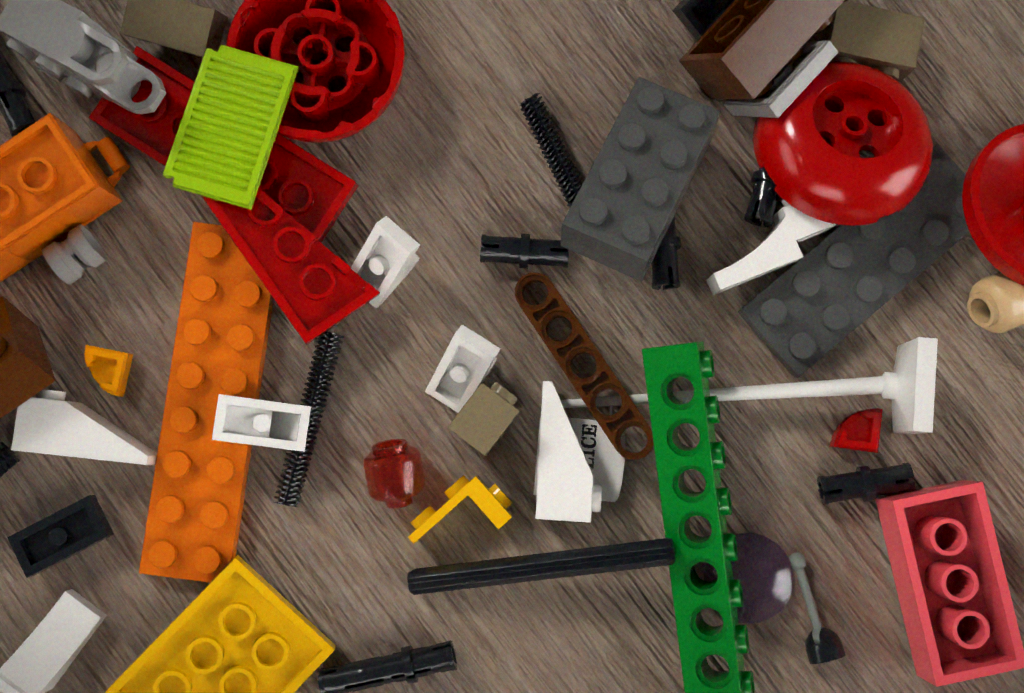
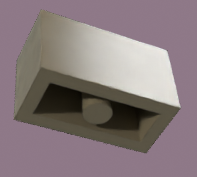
[822,1,925,82]
[448,382,519,456]

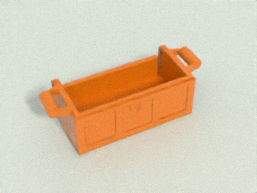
[0,113,130,283]

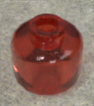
[363,439,425,509]

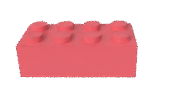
[875,480,1024,687]

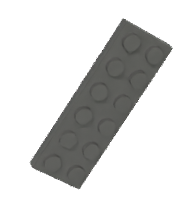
[738,144,970,378]

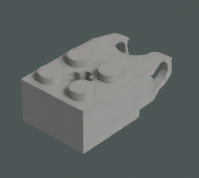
[0,0,166,115]

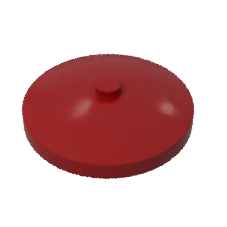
[962,124,1024,286]

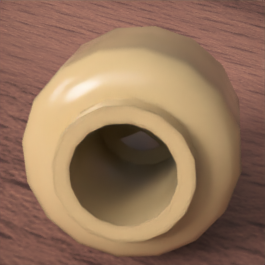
[967,272,1024,333]

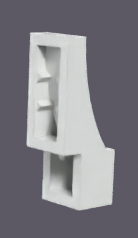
[706,200,837,296]
[0,589,107,693]

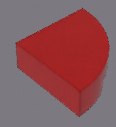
[829,408,883,453]

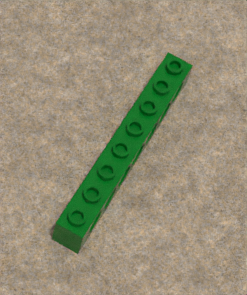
[642,341,755,693]

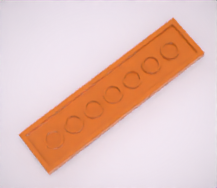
[139,222,274,583]

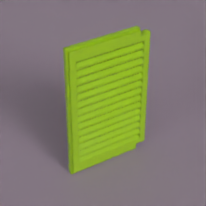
[163,44,299,210]

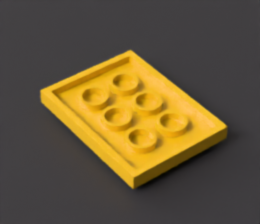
[105,555,336,693]

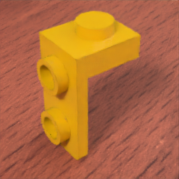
[408,475,513,544]

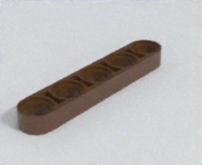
[515,272,654,460]

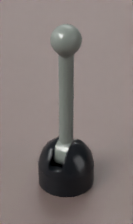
[788,552,846,664]

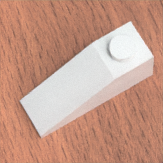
[535,381,602,523]
[11,389,157,465]

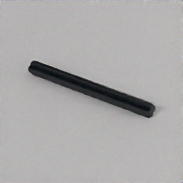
[407,538,676,595]

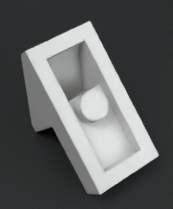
[351,216,420,308]
[425,325,501,413]
[212,394,311,452]

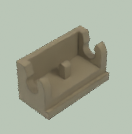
[120,0,228,57]

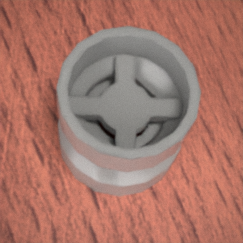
[42,224,108,285]

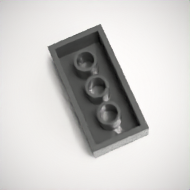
[561,77,721,282]

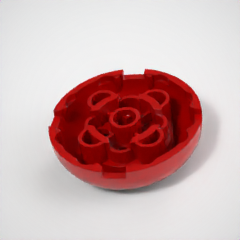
[226,0,405,143]
[753,61,933,226]

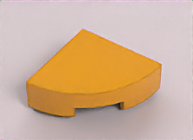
[84,345,134,397]

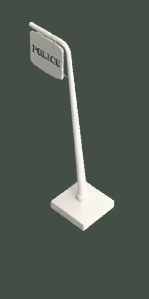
[533,337,938,502]

